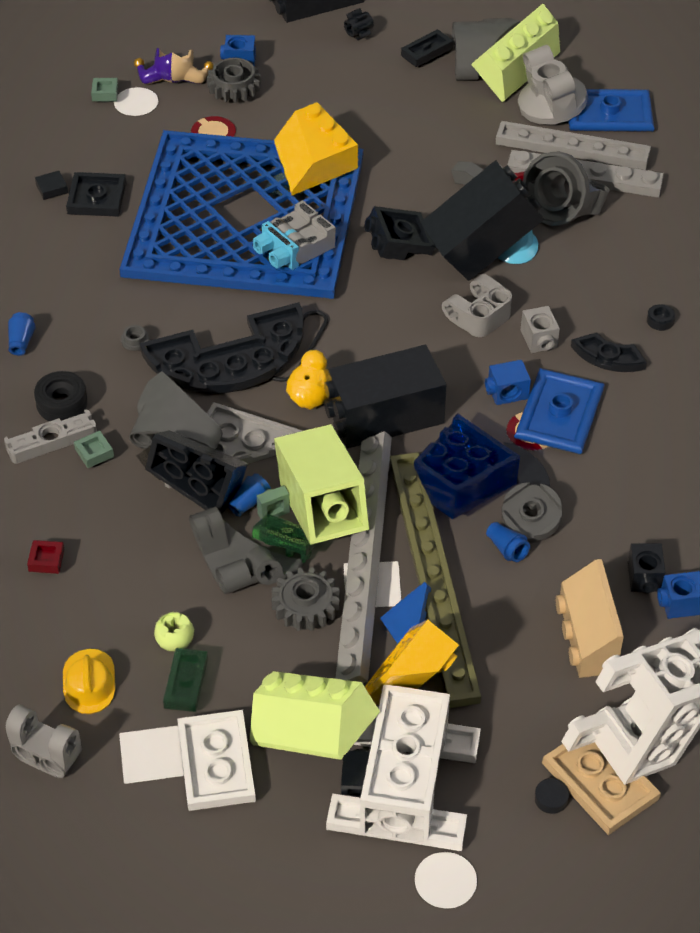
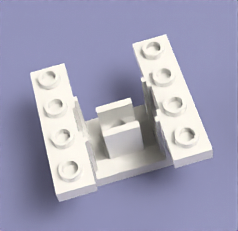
[561,628,700,785]
[326,685,481,851]

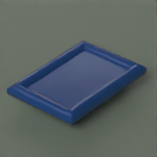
[569,89,655,132]
[514,368,605,454]

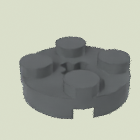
[502,482,562,544]

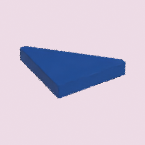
[380,582,431,644]

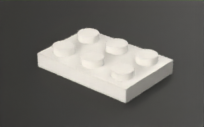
[177,710,256,811]

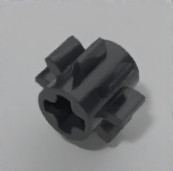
[344,8,374,40]

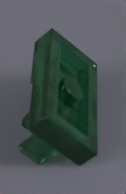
[252,514,318,564]

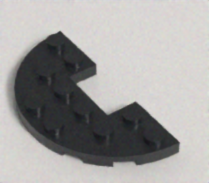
[139,302,304,393]

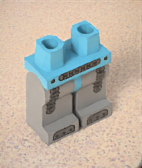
[253,200,336,270]

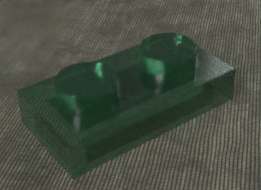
[163,648,208,712]

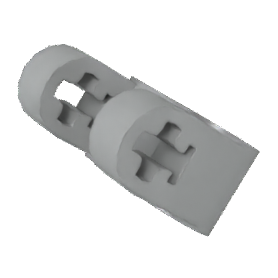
[442,274,512,337]
[6,704,82,778]

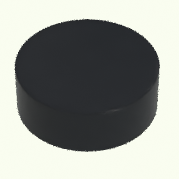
[647,304,675,331]
[535,778,569,814]

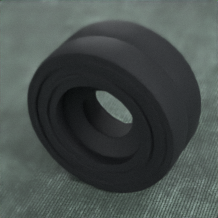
[34,371,88,421]

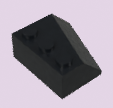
[145,430,248,514]

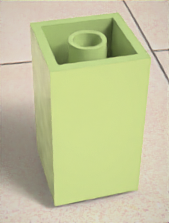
[274,424,369,545]

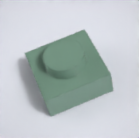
[91,78,118,102]
[74,430,114,468]
[257,485,290,523]

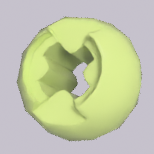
[154,612,194,652]

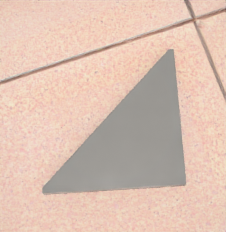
[165,402,303,488]

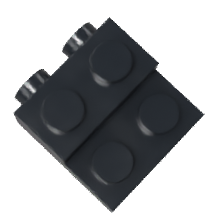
[364,206,436,260]

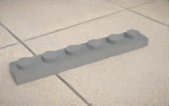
[496,121,651,170]
[507,150,664,198]

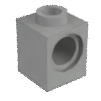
[520,306,560,353]

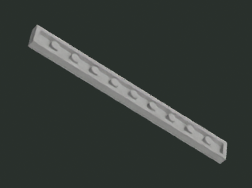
[335,431,392,683]

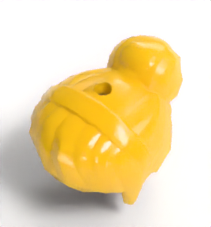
[286,350,328,410]

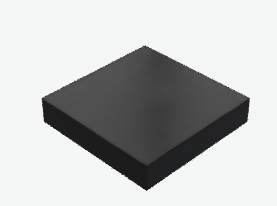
[66,172,126,217]

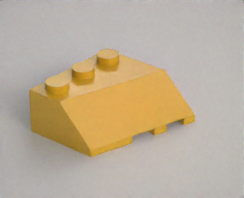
[274,102,358,196]
[364,619,459,705]

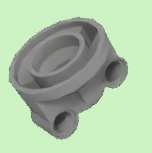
[518,45,588,124]

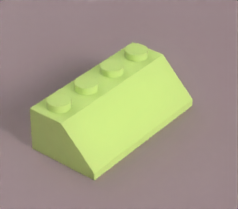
[471,4,560,102]
[249,671,380,760]

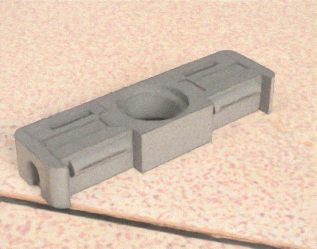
[4,409,97,464]

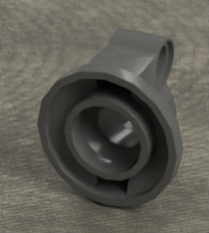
[523,151,610,226]

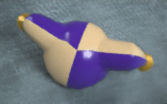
[134,48,214,85]

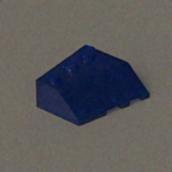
[414,413,520,519]

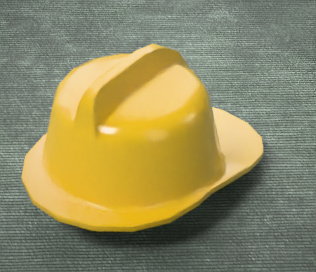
[63,649,115,714]

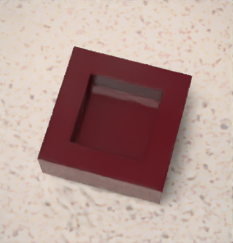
[27,540,65,574]

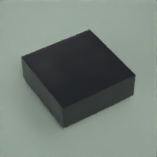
[35,171,68,200]

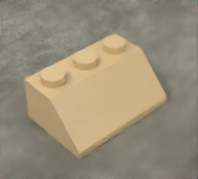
[556,559,624,678]

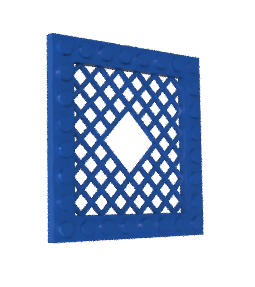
[119,130,364,299]

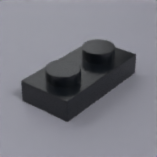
[401,29,453,67]

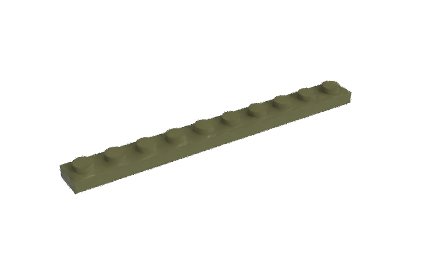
[389,452,481,708]

